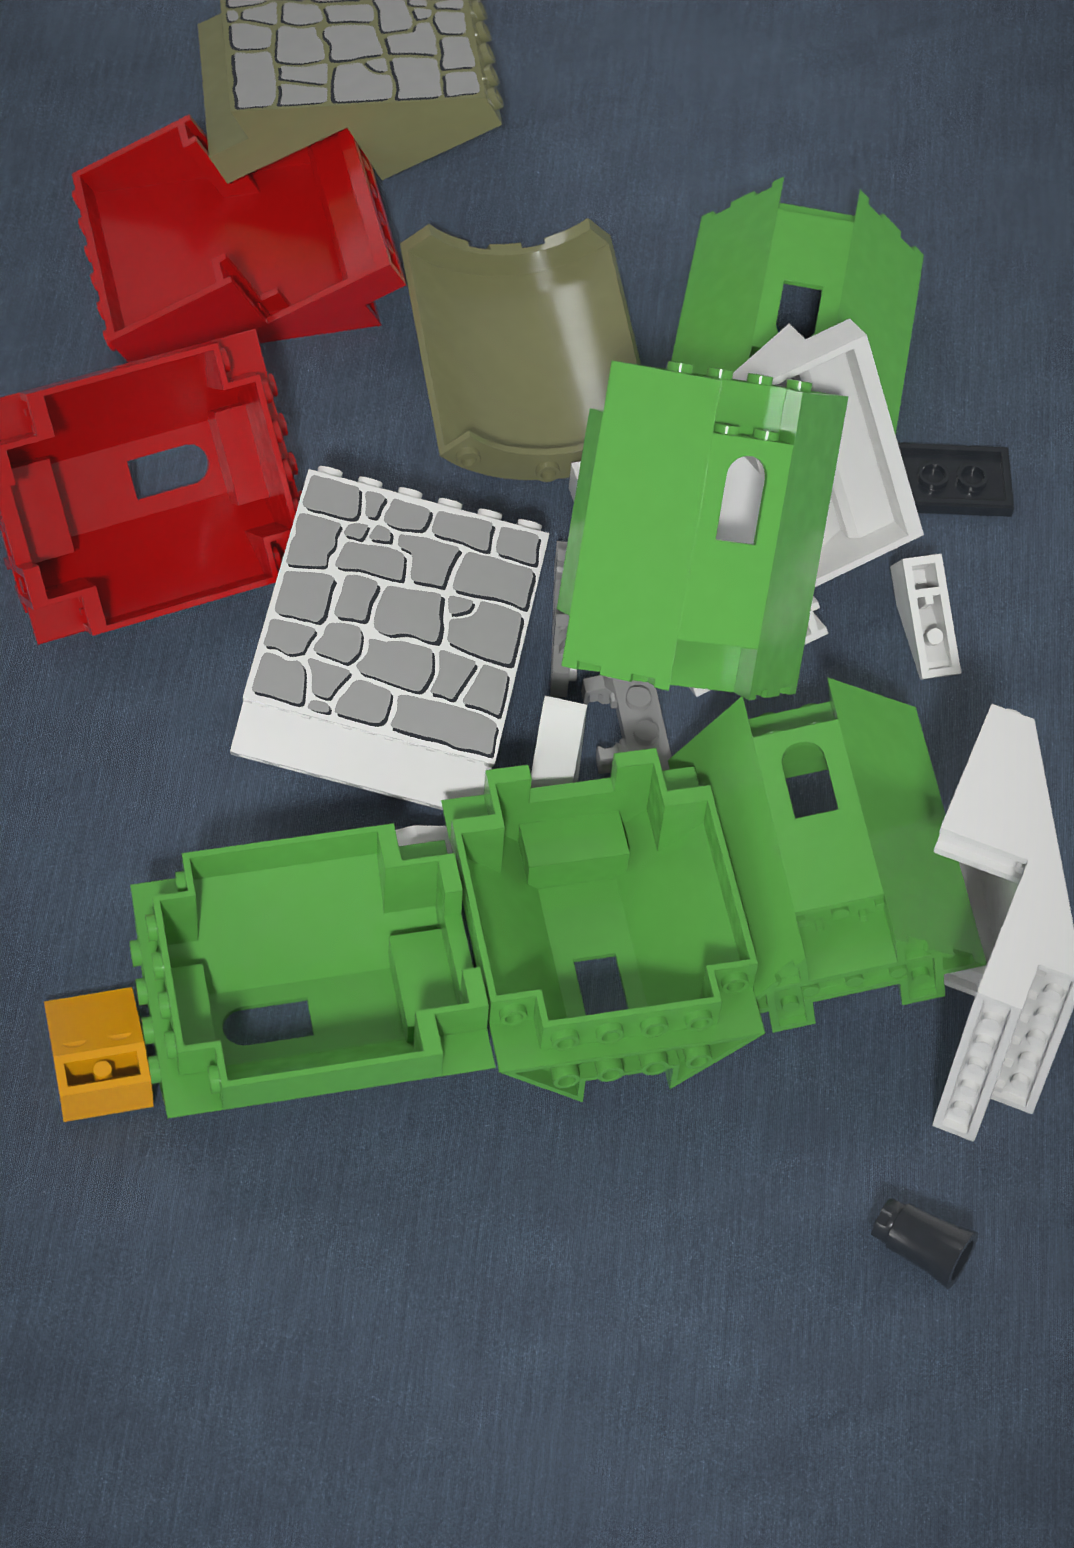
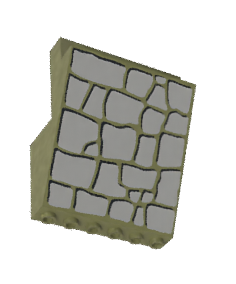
[198,0,504,184]

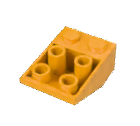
[44,987,154,1122]

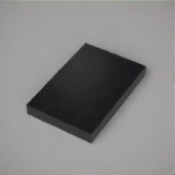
[898,443,1014,517]

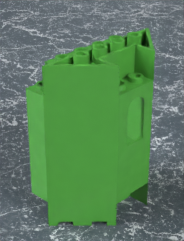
[671,177,924,435]
[557,360,849,700]
[667,677,987,1033]
[441,748,765,1102]
[129,823,496,1118]

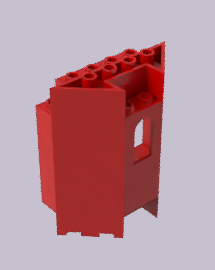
[0,329,302,645]

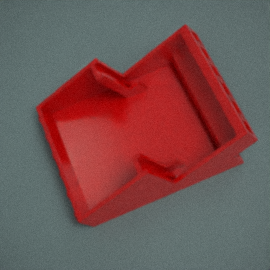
[72,114,406,362]

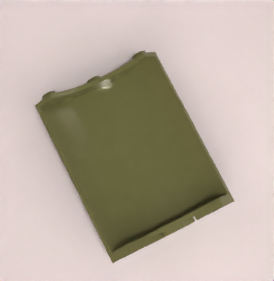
[400,218,641,482]

